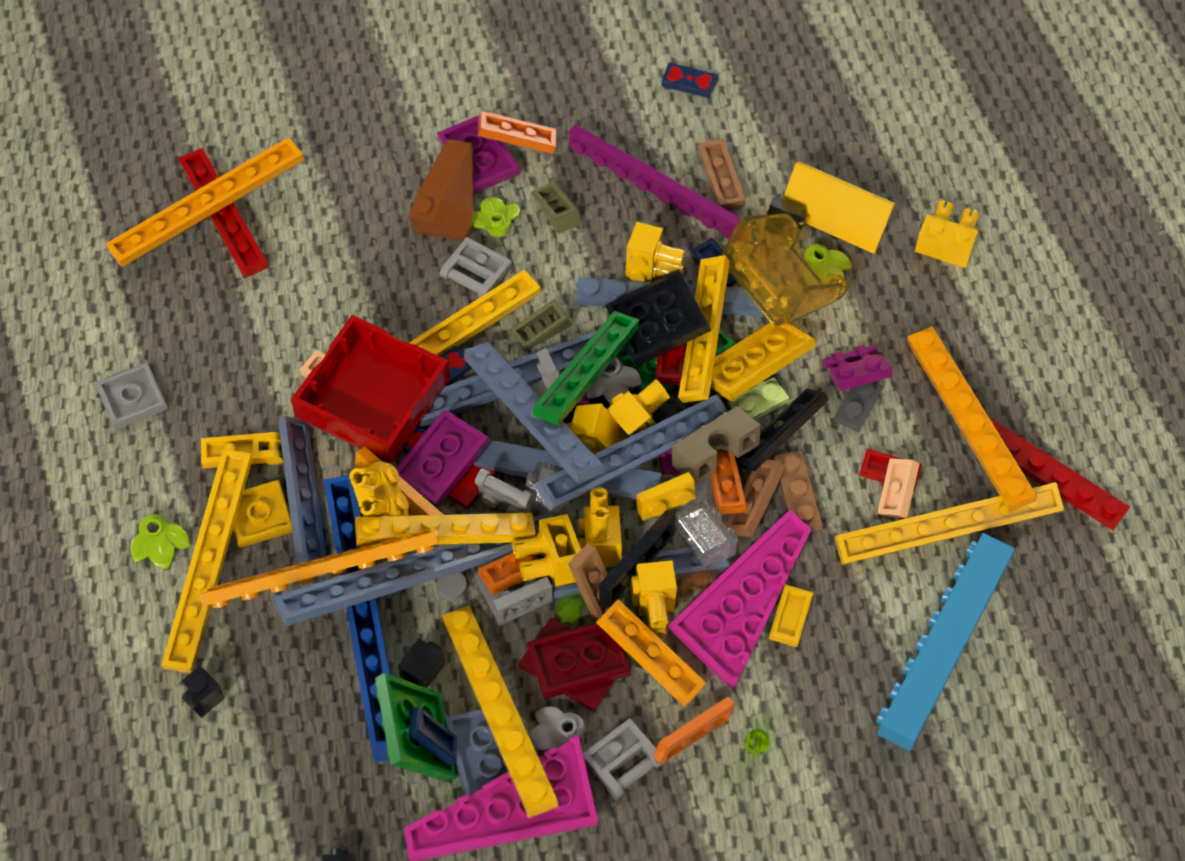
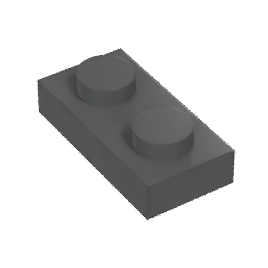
[834,382,883,432]

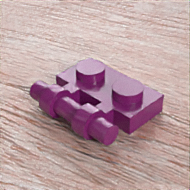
[822,344,893,391]

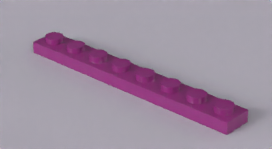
[569,124,750,245]

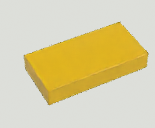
[769,584,813,647]

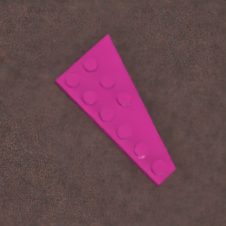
[668,510,811,690]
[404,735,598,861]

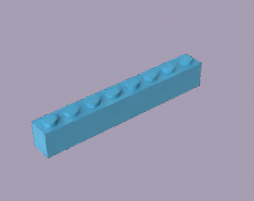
[876,533,1015,752]

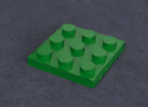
[375,673,457,782]

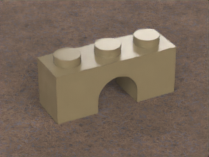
[672,406,761,485]

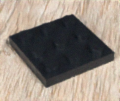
[605,269,711,367]

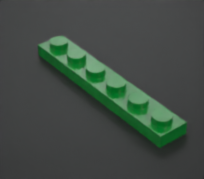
[533,311,639,426]

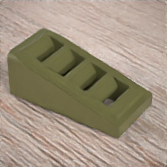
[531,181,581,234]
[509,299,572,352]

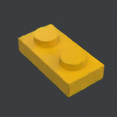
[636,472,696,521]

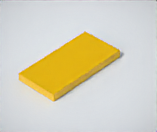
[783,161,896,254]
[710,317,816,401]

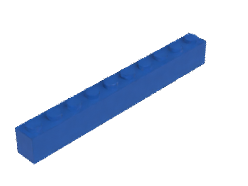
[324,475,390,763]

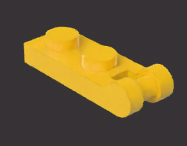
[201,432,283,469]

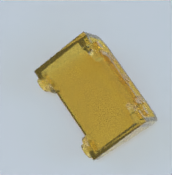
[722,214,850,326]

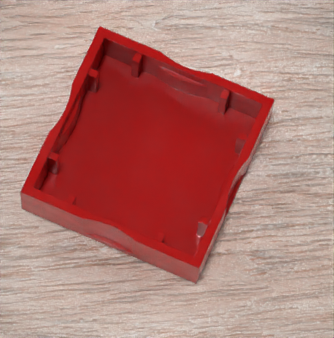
[291,315,451,464]

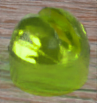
[743,729,770,756]

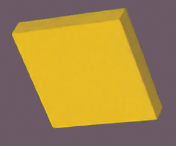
[233,479,292,548]

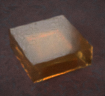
[678,572,712,594]

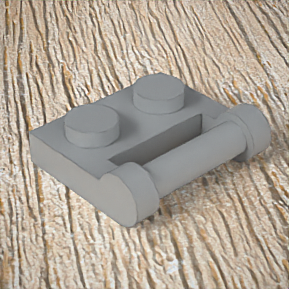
[440,237,512,298]
[475,468,535,516]
[583,718,664,800]

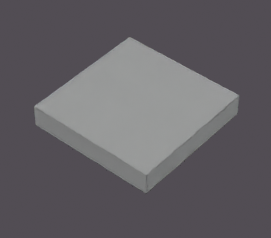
[95,362,168,430]

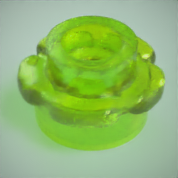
[554,595,581,623]

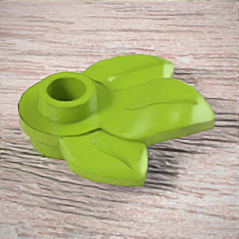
[472,197,520,237]
[802,244,853,290]
[130,514,190,569]

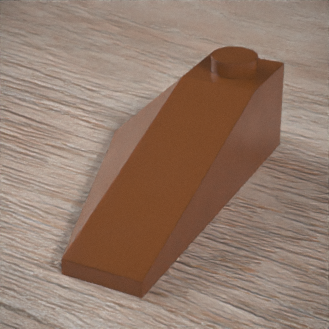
[408,139,474,241]

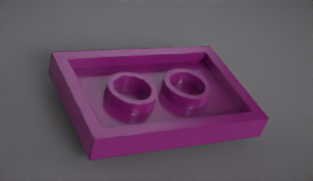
[437,115,520,194]
[396,409,490,508]

